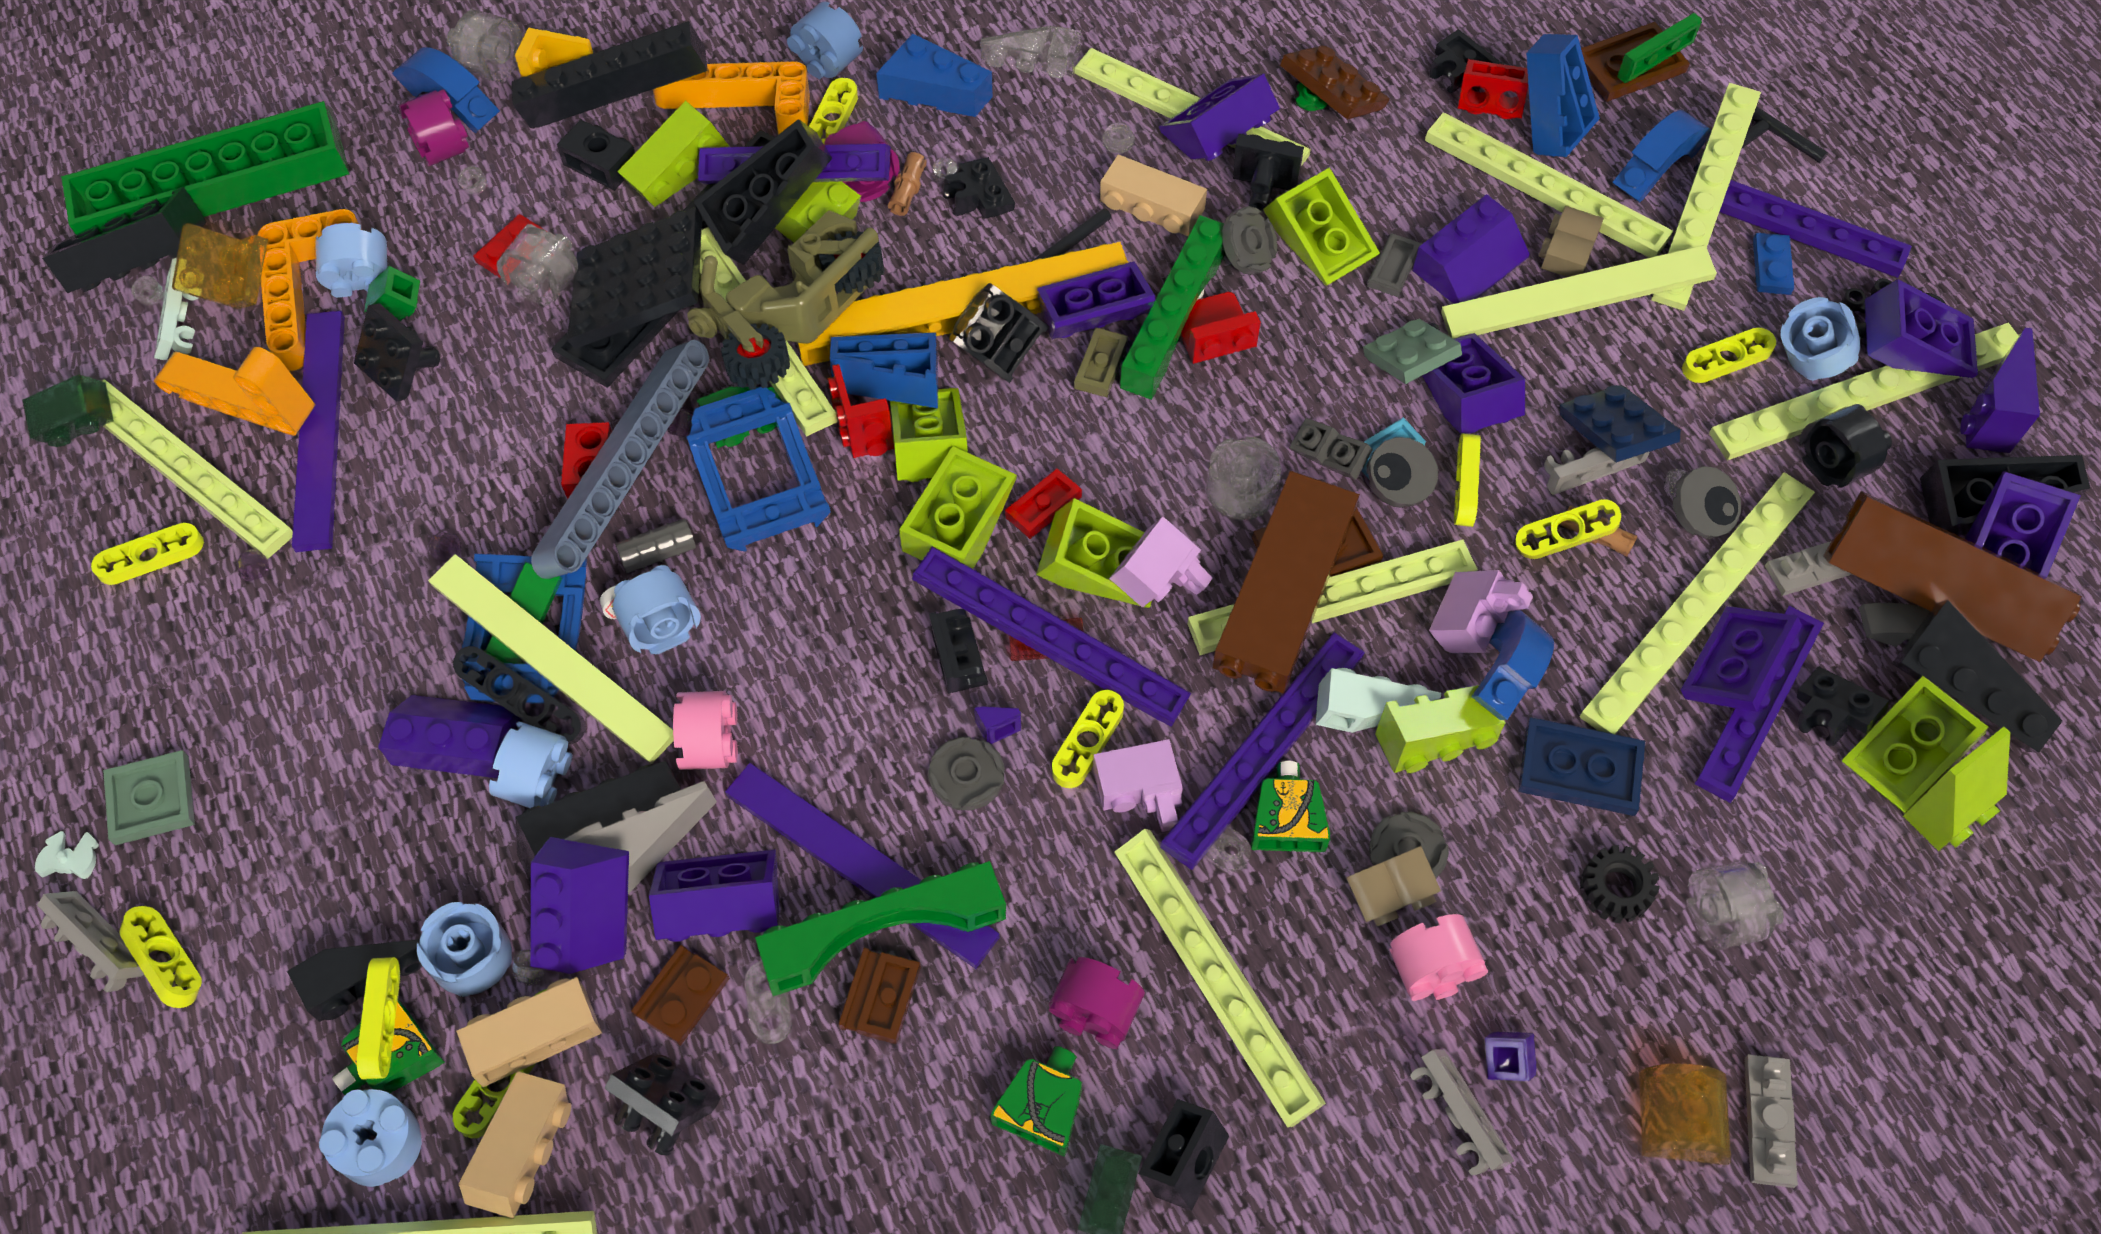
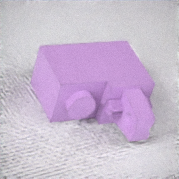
[1109,516,1213,607]
[1429,570,1533,653]
[1093,739,1183,832]

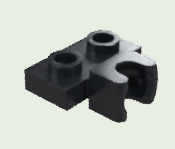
[1430,29,1504,93]
[942,157,1015,219]
[1797,666,1889,747]

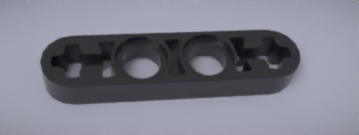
[453,646,586,744]

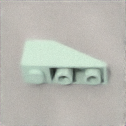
[1316,668,1441,733]

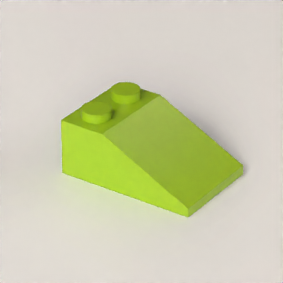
[1263,167,1380,286]
[775,181,861,243]
[890,388,968,482]
[899,446,1017,569]
[1036,498,1152,608]
[1842,676,1988,814]
[1903,727,2010,851]

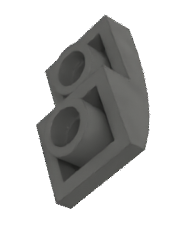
[1289,418,1373,480]
[1859,603,1931,647]

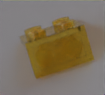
[172,223,268,309]

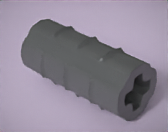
[615,518,696,574]

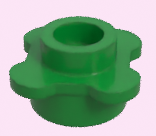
[1296,83,1327,111]

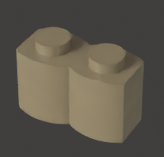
[1539,206,1604,277]
[1346,846,1441,926]

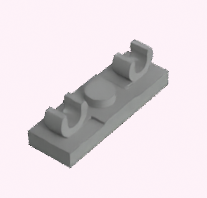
[1544,447,1650,495]
[1765,541,1852,596]
[37,891,144,993]
[1410,1049,1514,1175]
[1744,1054,1798,1188]

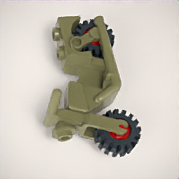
[687,210,884,389]

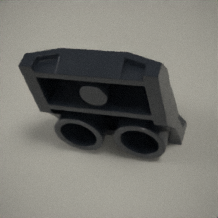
[949,283,1049,383]

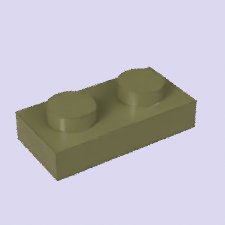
[1074,327,1128,398]

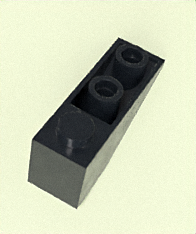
[287,939,422,1022]

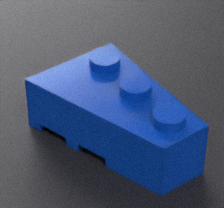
[876,33,993,117]
[1526,34,1600,157]
[830,333,938,408]

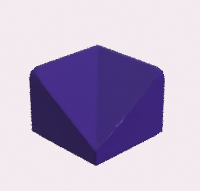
[974,706,1021,744]
[1485,1032,1537,1081]

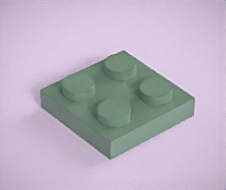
[1363,319,1462,384]
[103,750,195,846]

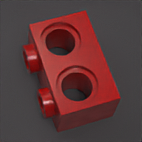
[1458,59,1529,119]
[561,422,612,500]

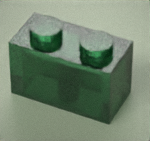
[22,374,114,447]
[1077,1144,1142,1234]

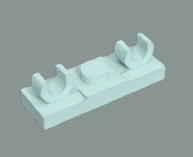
[154,258,203,360]

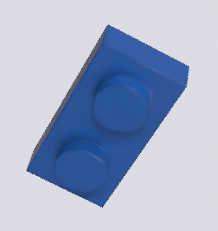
[1753,233,1794,295]

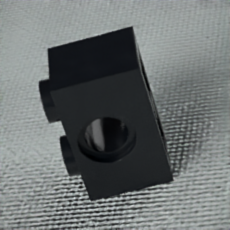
[557,119,635,191]
[1138,1099,1229,1211]

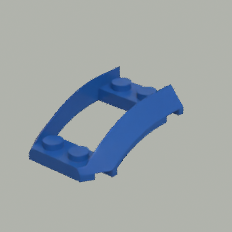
[686,387,831,552]
[462,554,587,704]

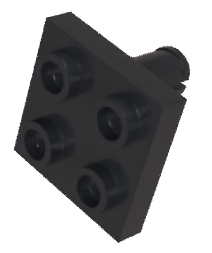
[1233,134,1304,211]
[354,303,440,402]
[605,1052,721,1156]

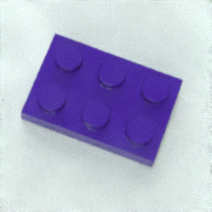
[1681,606,1802,712]

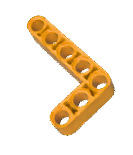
[653,62,810,135]
[257,209,362,371]
[154,347,315,436]

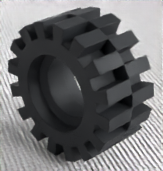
[1580,845,1660,923]

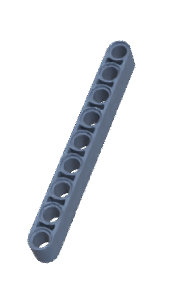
[531,340,709,579]

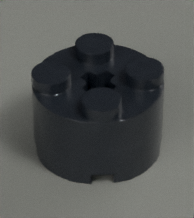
[1799,404,1892,488]

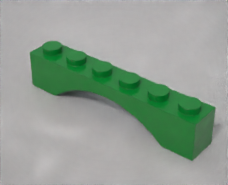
[1120,215,1226,400]
[755,861,1006,997]

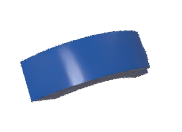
[392,47,500,133]
[1612,110,1711,203]
[1472,610,1554,720]

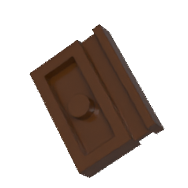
[631,945,730,1046]
[838,948,921,1044]

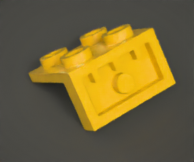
[515,28,593,77]

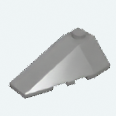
[565,781,717,894]

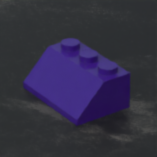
[1159,73,1280,161]
[1412,194,1530,304]
[1037,261,1155,340]
[378,695,521,778]
[530,837,629,974]
[649,849,780,942]

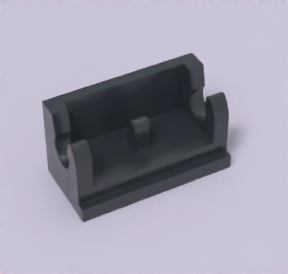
[929,609,988,694]

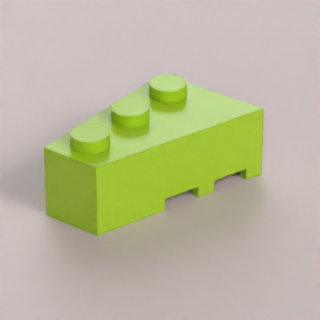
[618,100,730,207]
[1375,685,1505,773]

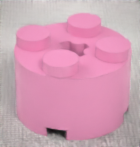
[673,691,738,770]
[1389,914,1488,1001]

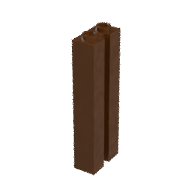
[1212,471,1360,694]
[1823,491,2082,662]

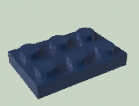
[1560,385,1681,463]
[1518,717,1646,816]

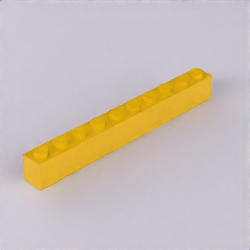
[796,242,1128,366]

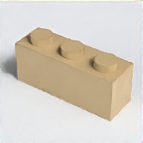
[1100,154,1207,236]
[456,977,602,1087]
[459,1071,571,1218]

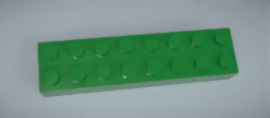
[61,101,350,234]

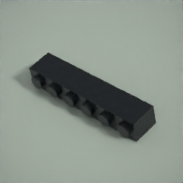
[512,21,708,128]

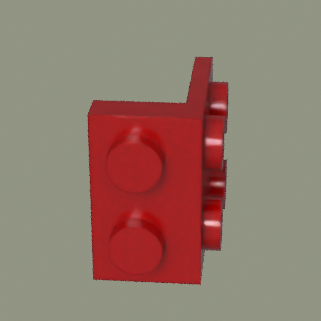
[1180,292,1261,364]
[828,364,894,458]

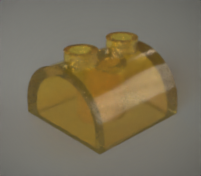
[1639,1064,1731,1165]

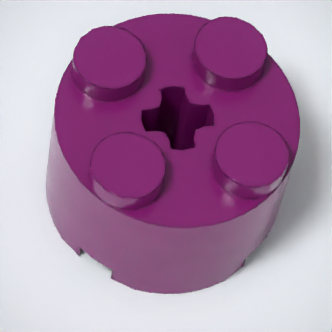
[398,89,469,167]
[824,121,900,202]
[1049,957,1145,1049]

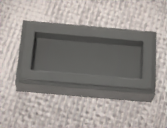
[1367,233,1422,298]

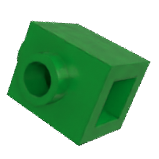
[364,266,420,321]

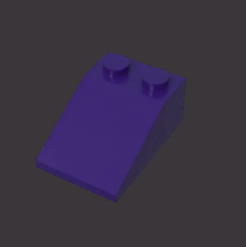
[1865,279,1978,378]
[1960,327,2040,453]
[1422,333,1525,434]
[1965,471,2081,577]

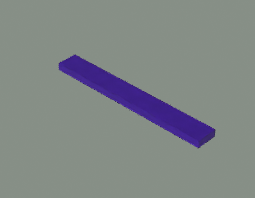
[292,311,345,552]
[912,546,1191,727]
[1160,632,1365,870]
[725,763,1000,969]

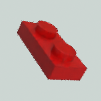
[473,214,546,278]
[1005,469,1082,539]

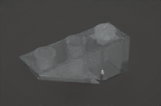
[980,25,1081,79]

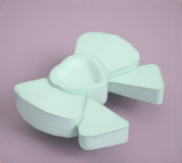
[35,831,99,879]

